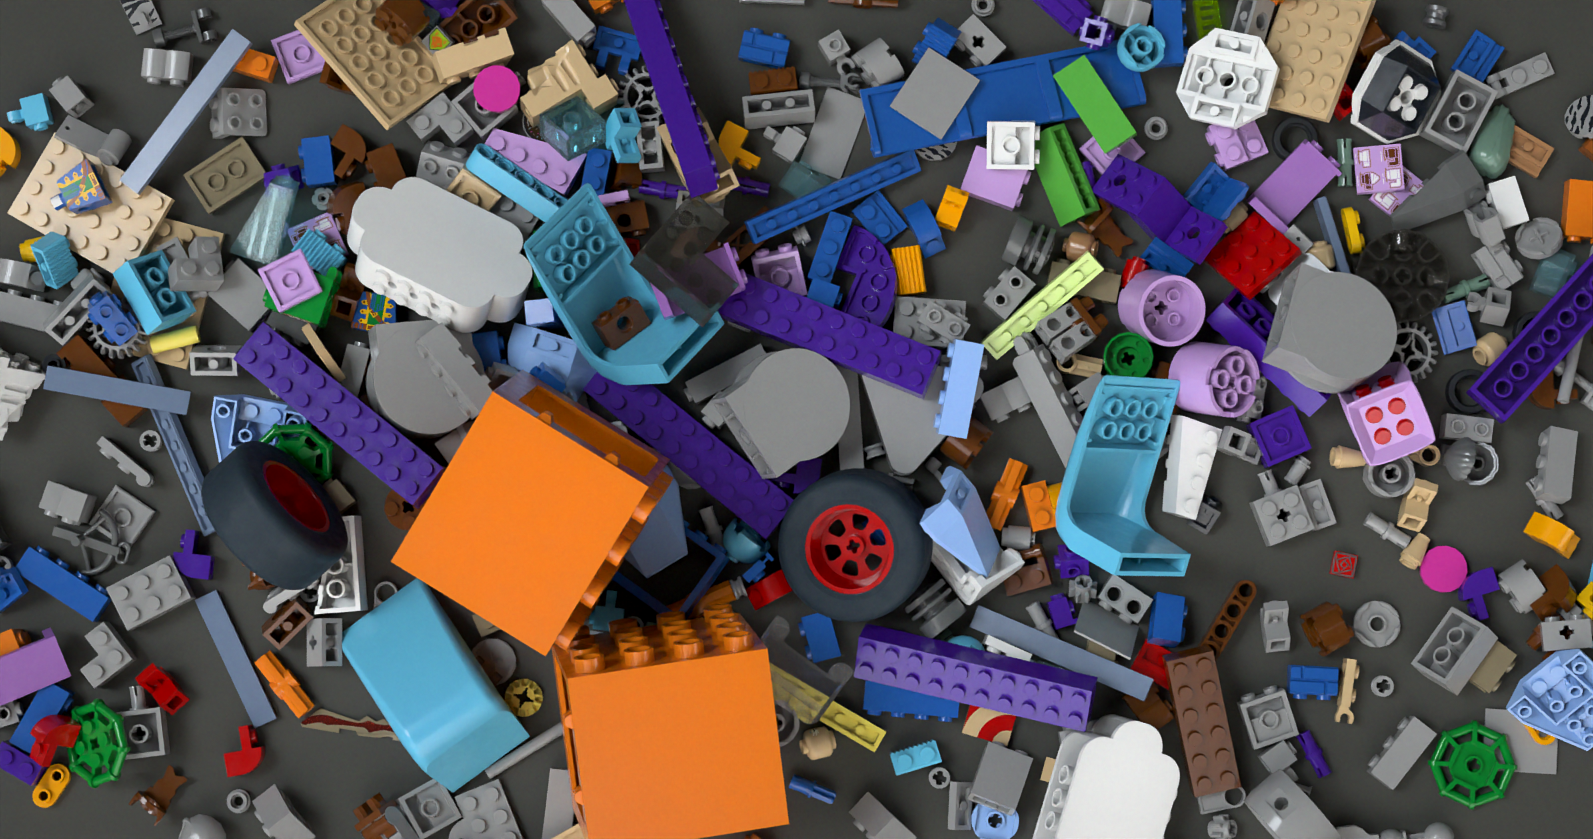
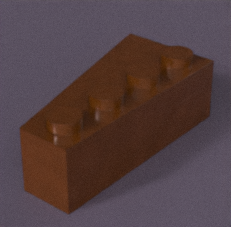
[56,335,148,428]

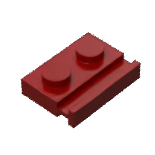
[1130,639,1172,690]

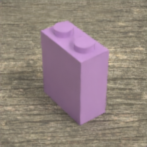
[960,145,1031,211]

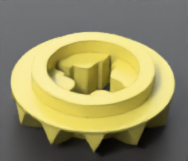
[505,679,543,717]

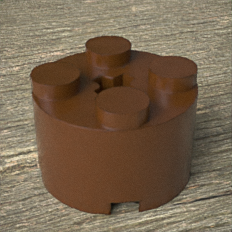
[374,0,430,47]
[1352,14,1391,69]
[940,416,994,470]
[384,489,430,531]
[1300,601,1354,657]

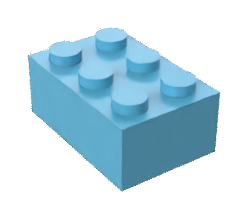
[113,250,196,335]

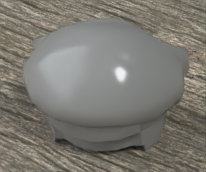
[178,814,226,839]

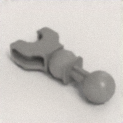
[1334,822,1454,839]

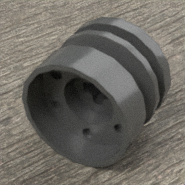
[1001,215,1056,275]
[904,579,967,638]

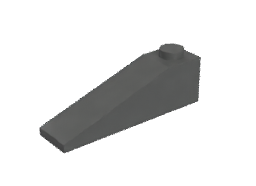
[1390,150,1486,234]

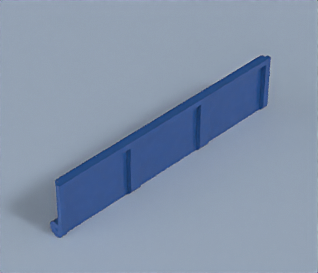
[859,40,1146,158]

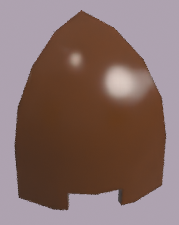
[610,158,642,190]

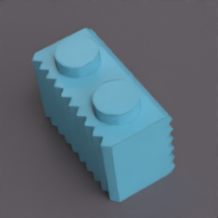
[291,229,348,276]
[30,232,79,289]
[889,739,942,776]

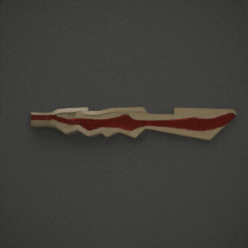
[301,708,400,741]

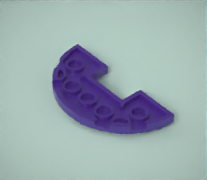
[836,225,898,328]

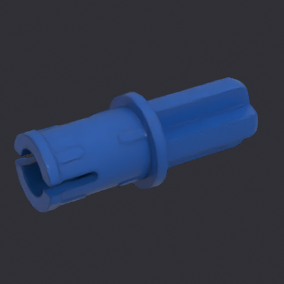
[789,774,836,804]

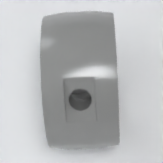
[1244,769,1342,839]

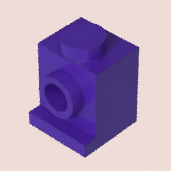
[1046,592,1078,630]

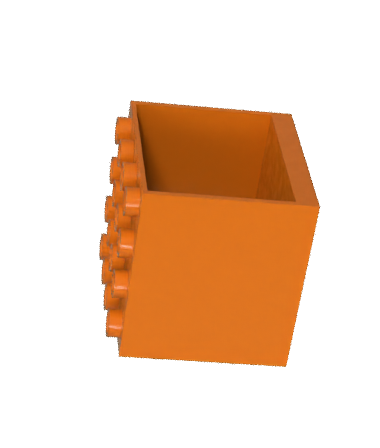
[391,370,674,656]
[552,604,789,839]

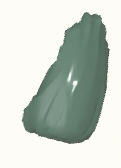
[1468,104,1516,179]

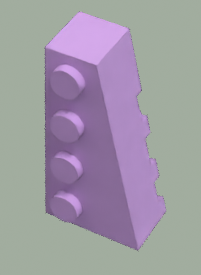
[485,128,587,198]

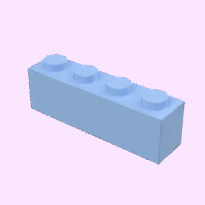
[933,339,984,439]

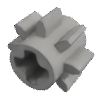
[1068,575,1097,604]
[1207,814,1237,839]

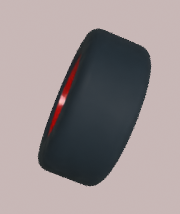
[201,441,348,590]
[778,468,933,622]

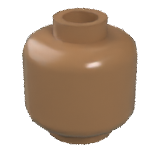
[1062,232,1099,262]

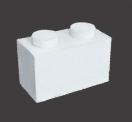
[1483,176,1529,230]

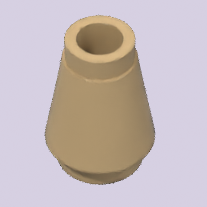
[1329,445,1366,469]
[1399,533,1430,570]

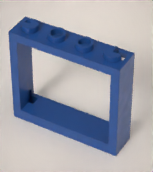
[612,519,730,620]

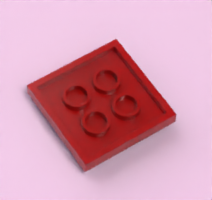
[1204,211,1302,300]

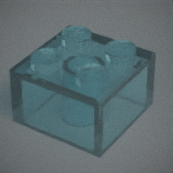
[539,96,606,161]

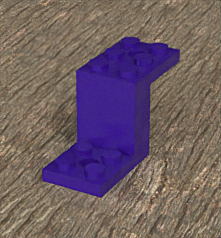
[1092,154,1228,265]

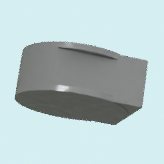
[1262,263,1397,393]
[366,320,485,439]
[711,348,850,479]

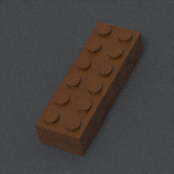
[1162,645,1241,797]

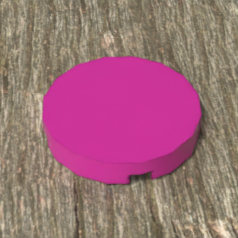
[473,65,521,113]
[1419,546,1467,592]

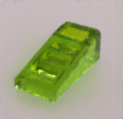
[1192,0,1221,41]

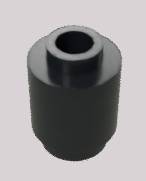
[42,354,70,373]

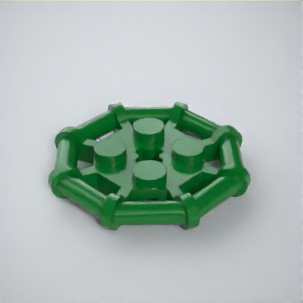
[258,422,334,485]
[66,698,131,788]
[1428,720,1518,810]

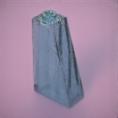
[230,175,299,264]

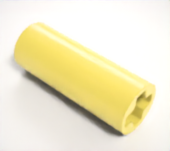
[150,325,201,354]

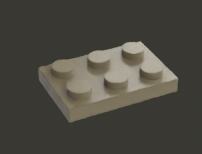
[183,137,266,215]

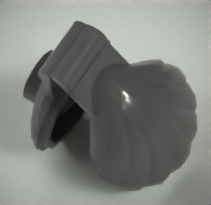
[1436,437,1499,485]

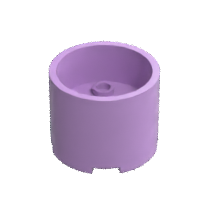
[1118,269,1205,346]
[1168,341,1260,418]

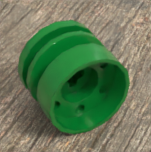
[1103,332,1153,378]

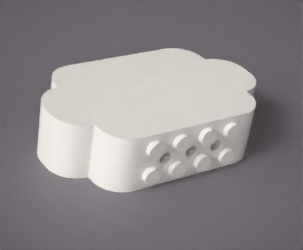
[347,177,532,333]
[1032,714,1180,839]

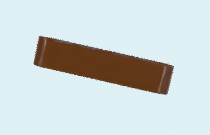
[1197,580,1257,662]

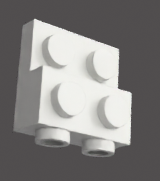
[987,120,1040,170]
[982,635,1034,662]

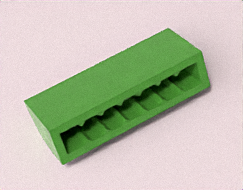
[1053,55,1137,154]
[1035,123,1100,227]

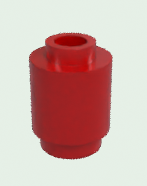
[1120,256,1149,289]

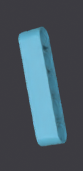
[466,143,568,222]

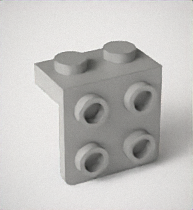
[209,88,267,139]
[416,141,471,190]

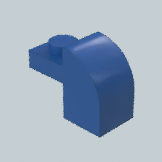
[902,199,946,258]

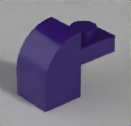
[771,458,822,494]
[173,529,215,580]
[1458,567,1500,620]

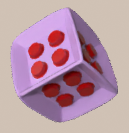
[1337,361,1436,466]

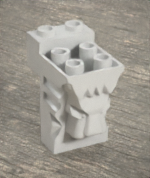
[0,348,46,441]

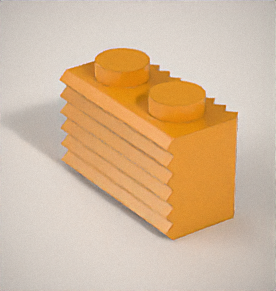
[890,245,926,297]

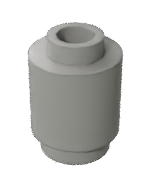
[1001,525,1035,550]

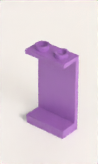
[1246,139,1342,234]
[647,242,748,321]
[0,627,71,706]

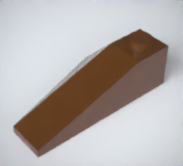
[422,0,519,46]

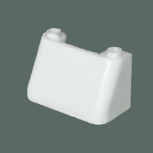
[931,540,1025,605]

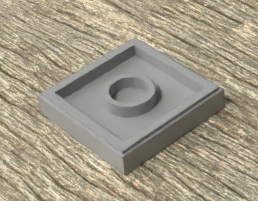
[89,485,156,550]

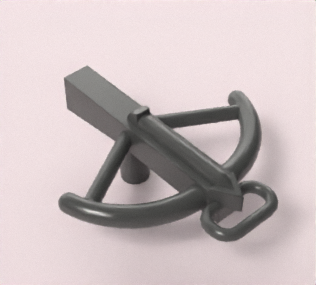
[52,509,131,576]

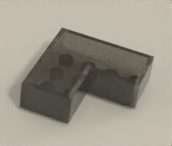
[629,195,739,327]

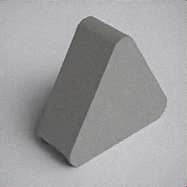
[859,366,984,476]

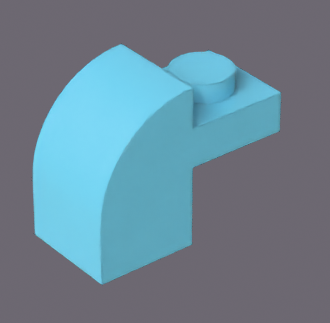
[605,108,642,163]

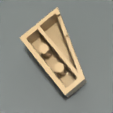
[431,28,514,85]

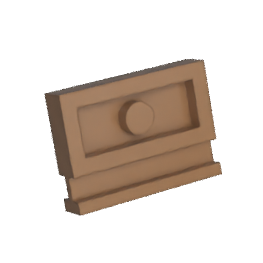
[1508,125,1554,178]

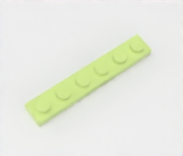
[981,250,1104,360]

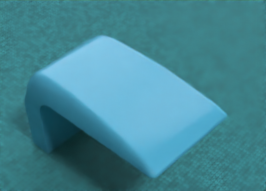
[524,183,725,385]
[1055,375,1191,576]
[342,578,530,792]

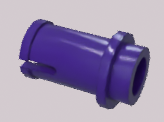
[1081,161,1096,188]

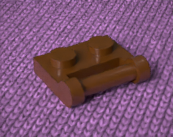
[1004,543,1054,596]

